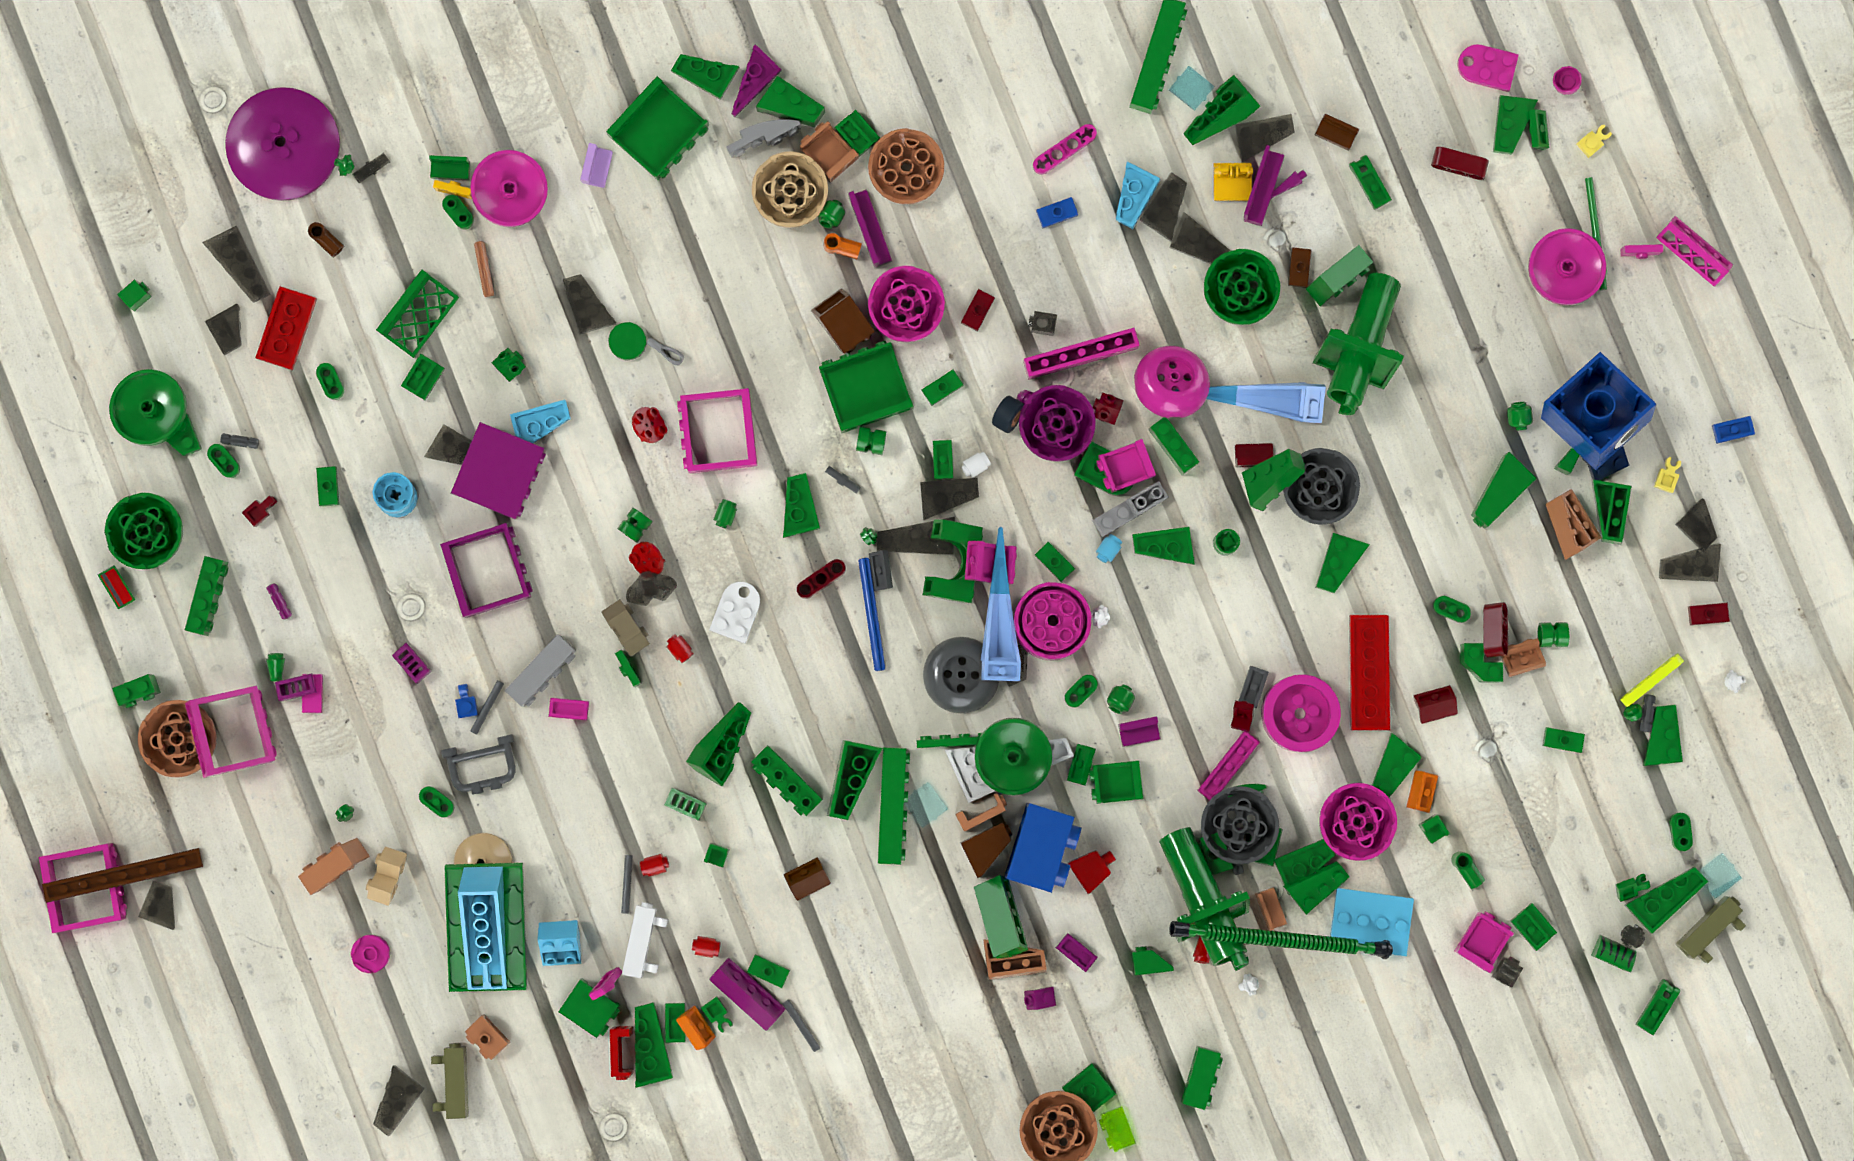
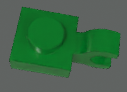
[1615,874,1651,902]

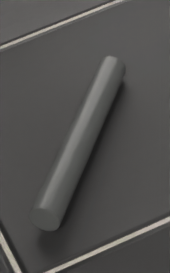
[470,680,504,735]
[621,855,633,914]
[782,999,820,1052]

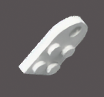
[709,582,760,644]

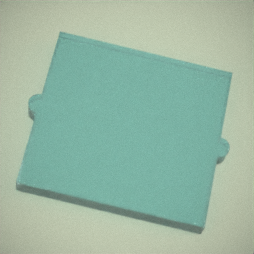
[1169,66,1215,111]
[904,782,948,828]
[1698,853,1742,899]

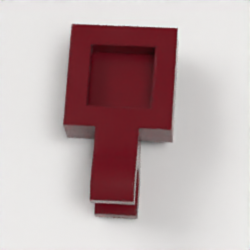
[242,495,277,527]

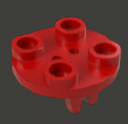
[632,407,668,443]
[629,542,666,580]

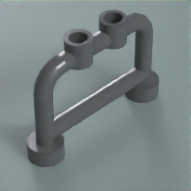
[441,734,516,795]

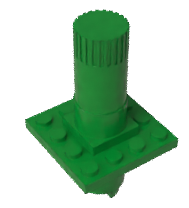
[1313,273,1404,415]
[1159,827,1250,971]

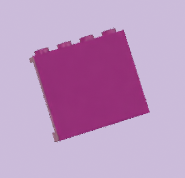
[450,422,546,520]

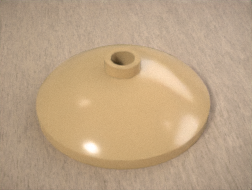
[454,833,512,865]

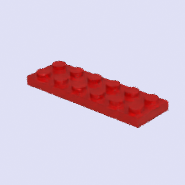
[1349,615,1390,730]

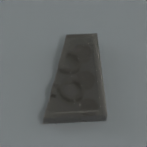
[920,478,979,521]

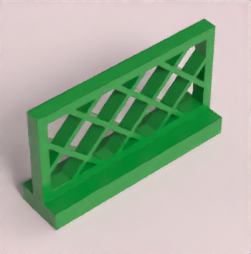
[376,269,459,358]

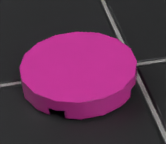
[351,934,390,974]

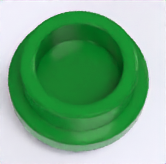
[860,527,877,545]
[1623,704,1643,722]
[335,804,354,822]

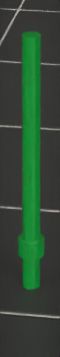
[1585,177,1607,291]

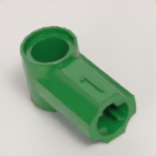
[1451,851,1485,890]

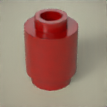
[666,634,694,663]
[640,853,669,877]
[692,936,721,958]

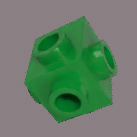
[491,348,526,382]

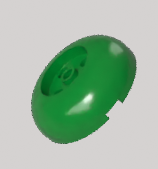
[1204,249,1280,325]
[104,493,183,570]

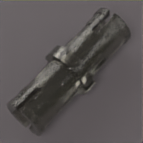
[352,152,391,184]

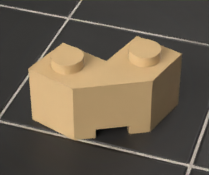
[366,847,407,906]

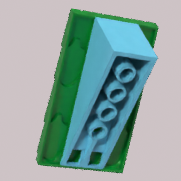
[444,863,527,992]

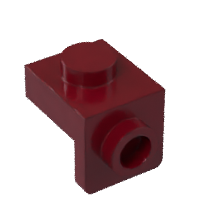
[1231,700,1254,732]

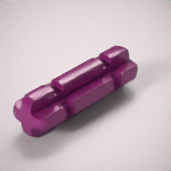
[266,583,292,620]

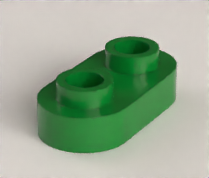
[442,195,474,229]
[316,363,344,400]
[207,444,240,478]
[1433,596,1471,623]
[1064,675,1098,708]
[419,786,454,818]
[1669,813,1693,851]

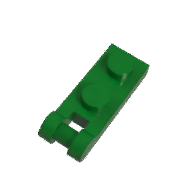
[1349,155,1392,210]
[1635,979,1680,1036]

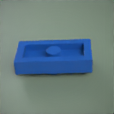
[1036,197,1078,229]
[1712,416,1755,444]

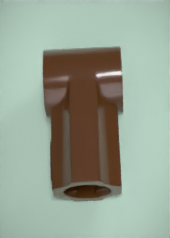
[308,222,345,258]

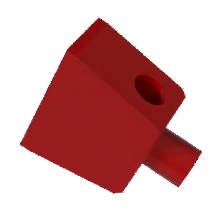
[1067,850,1116,894]

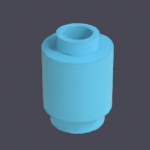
[1096,534,1122,563]

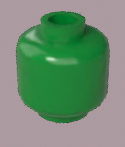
[818,200,845,229]
[1507,402,1533,431]
[1107,684,1135,714]

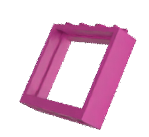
[677,388,757,473]
[185,685,277,778]
[39,843,127,933]

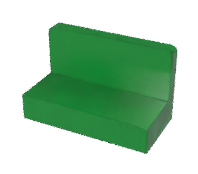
[429,155,470,180]

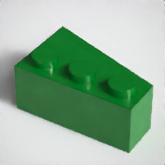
[1592,480,1632,545]

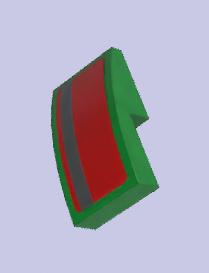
[97,565,135,610]

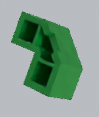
[1460,643,1503,683]

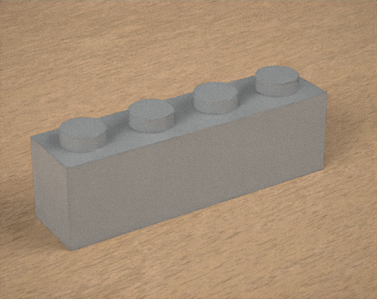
[505,634,576,707]

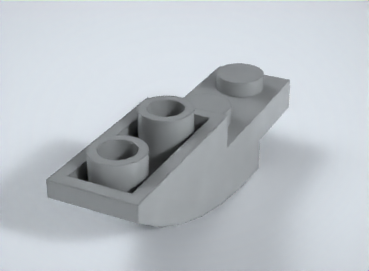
[727,120,801,157]
[1092,481,1169,537]

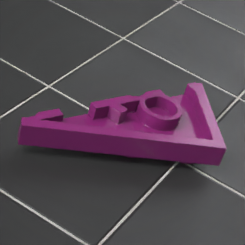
[731,44,782,117]

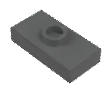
[869,550,893,591]
[1238,666,1269,708]

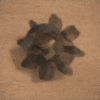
[1621,924,1645,949]

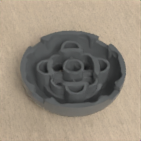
[1283,448,1360,525]
[923,637,999,713]
[1201,786,1279,864]

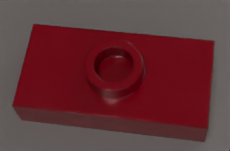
[961,289,995,332]
[1688,602,1730,625]

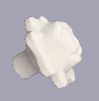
[1091,605,1110,628]
[1725,670,1746,693]
[1239,973,1259,996]

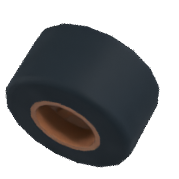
[992,395,1024,433]

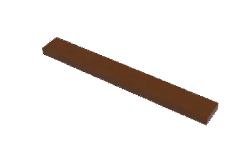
[42,848,203,903]

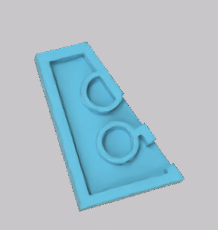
[1116,162,1161,229]
[510,400,571,444]

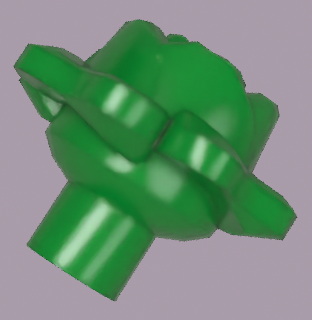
[334,154,355,176]

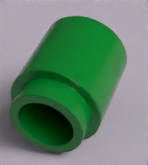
[713,499,737,529]

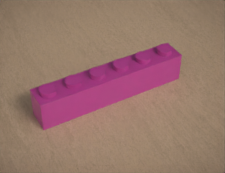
[1023,328,1140,380]

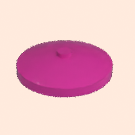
[470,150,548,227]
[1528,228,1606,305]

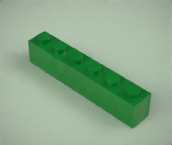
[1129,0,1188,114]
[878,747,910,865]

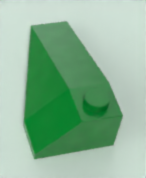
[1184,75,1260,145]
[686,702,751,786]

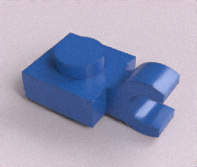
[455,684,478,719]

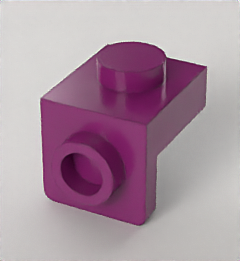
[1024,987,1056,1010]

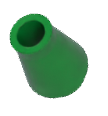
[266,653,285,681]

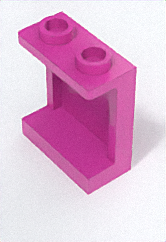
[1096,439,1156,493]
[965,541,1017,584]
[1454,911,1514,973]

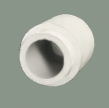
[961,452,991,478]

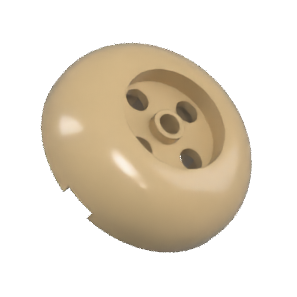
[752,152,828,228]

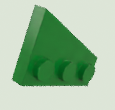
[671,54,740,100]
[1493,95,1538,155]
[1315,533,1370,593]
[1643,705,1683,766]
[1275,839,1335,895]
[1283,861,1350,915]

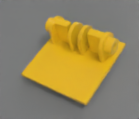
[1213,163,1253,201]

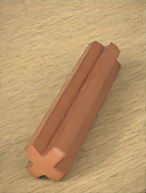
[474,241,494,297]

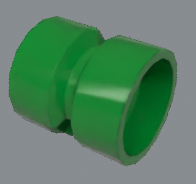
[856,427,887,455]
[617,507,653,543]
[1213,529,1240,556]
[1537,622,1570,647]

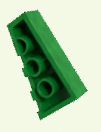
[827,740,883,820]

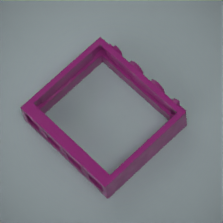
[440,523,533,618]

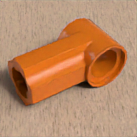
[823,233,862,260]

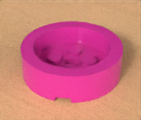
[1013,582,1091,661]
[1261,675,1341,752]

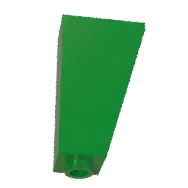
[1471,452,1537,529]

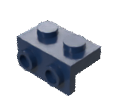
[1582,446,1630,480]

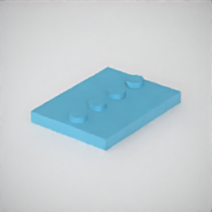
[1330,888,1414,956]

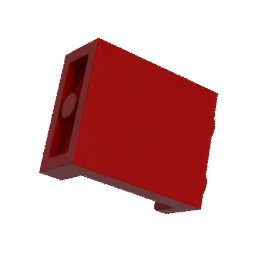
[610,1026,634,1080]

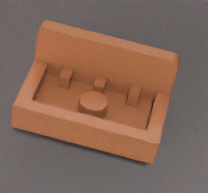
[1501,638,1546,677]

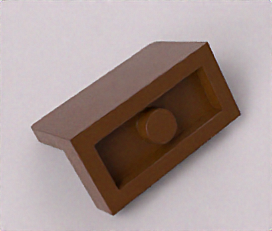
[1315,114,1360,151]
[783,857,831,901]

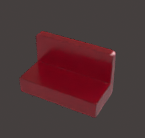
[1235,443,1274,468]
[1413,685,1458,724]

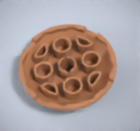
[868,128,944,204]

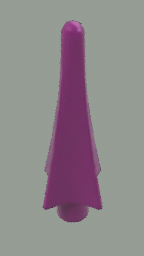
[1271,170,1307,199]

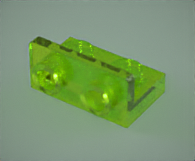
[1099,1106,1136,1153]

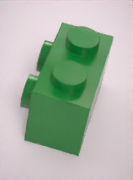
[112,674,161,709]

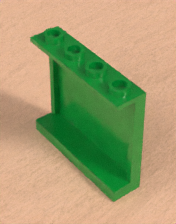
[606,76,709,180]
[819,341,914,433]

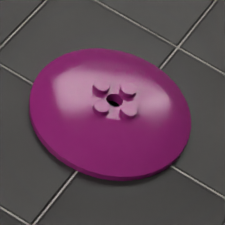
[225,87,340,201]

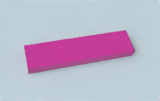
[1197,731,1260,801]

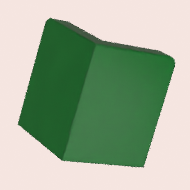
[1418,814,1450,844]
[704,843,730,868]

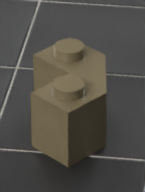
[601,599,650,656]

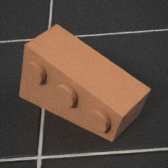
[1545,489,1602,560]
[298,838,370,895]
[983,939,1047,980]

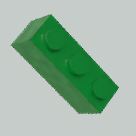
[1148,417,1199,476]
[1181,1046,1223,1110]

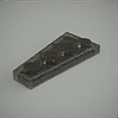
[877,517,955,555]

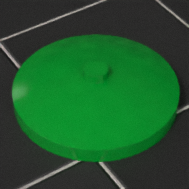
[109,369,187,446]
[975,718,1052,795]

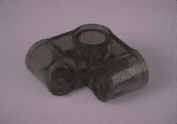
[626,571,677,606]

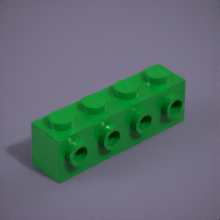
[185,556,229,636]
[752,745,823,816]

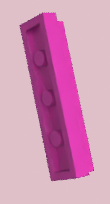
[1656,216,1733,287]

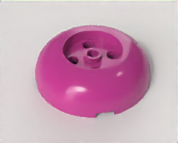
[868,266,945,342]
[1134,346,1210,418]
[1319,783,1397,861]

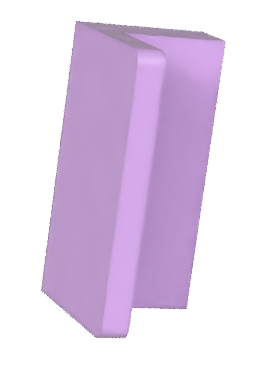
[580,143,613,188]

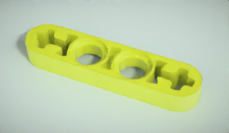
[1620,653,1684,707]

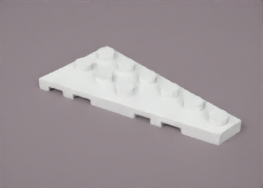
[945,738,1074,803]

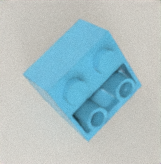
[538,920,581,966]

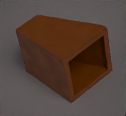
[811,288,875,354]
[960,822,1013,878]

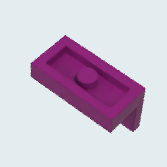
[1118,716,1160,747]

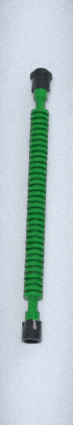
[1169,921,1393,959]

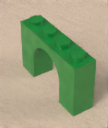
[922,519,983,603]

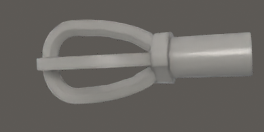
[646,337,684,366]

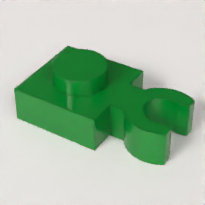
[701,996,733,1033]

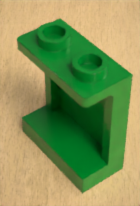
[1089,761,1143,804]
[558,978,620,1038]

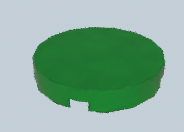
[608,322,647,361]

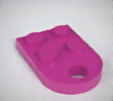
[1457,44,1519,92]

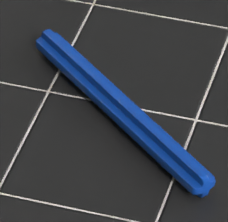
[858,558,885,671]

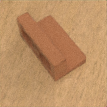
[1255,887,1287,931]

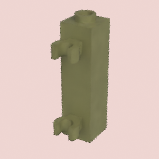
[1675,896,1746,964]
[431,1043,468,1119]

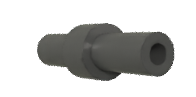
[825,466,861,494]

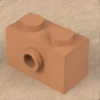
[465,1014,511,1060]

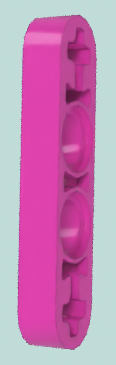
[1033,124,1097,175]

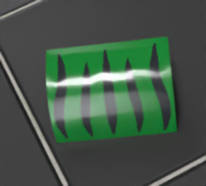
[1591,935,1636,973]

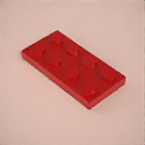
[255,286,317,371]

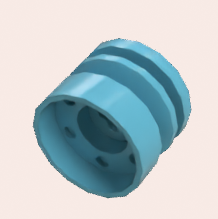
[372,472,418,518]

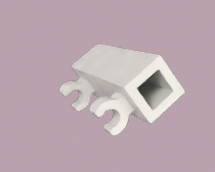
[622,902,668,978]

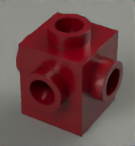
[1093,392,1124,425]

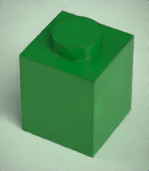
[117,279,152,312]

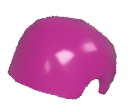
[1553,66,1582,95]

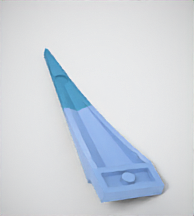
[1174,382,1326,423]
[981,527,1021,681]

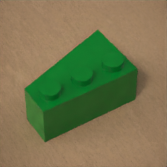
[756,76,825,128]
[1306,245,1373,307]
[1242,449,1306,511]

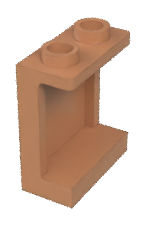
[800,121,859,183]
[955,793,1007,832]

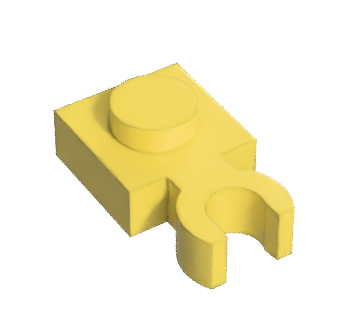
[1576,125,1612,158]
[1653,457,1681,493]

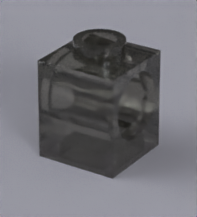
[1028,311,1057,336]
[1492,956,1523,988]

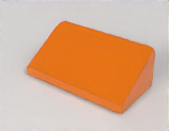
[1407,770,1438,813]
[676,1005,716,1050]

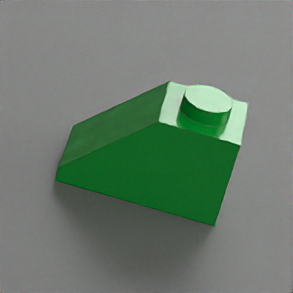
[1131,946,1174,976]

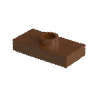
[1288,247,1311,288]

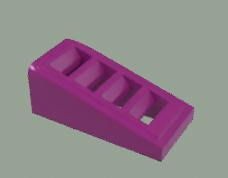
[392,643,432,684]
[275,673,317,701]

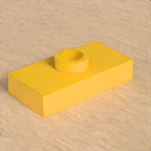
[433,180,472,199]

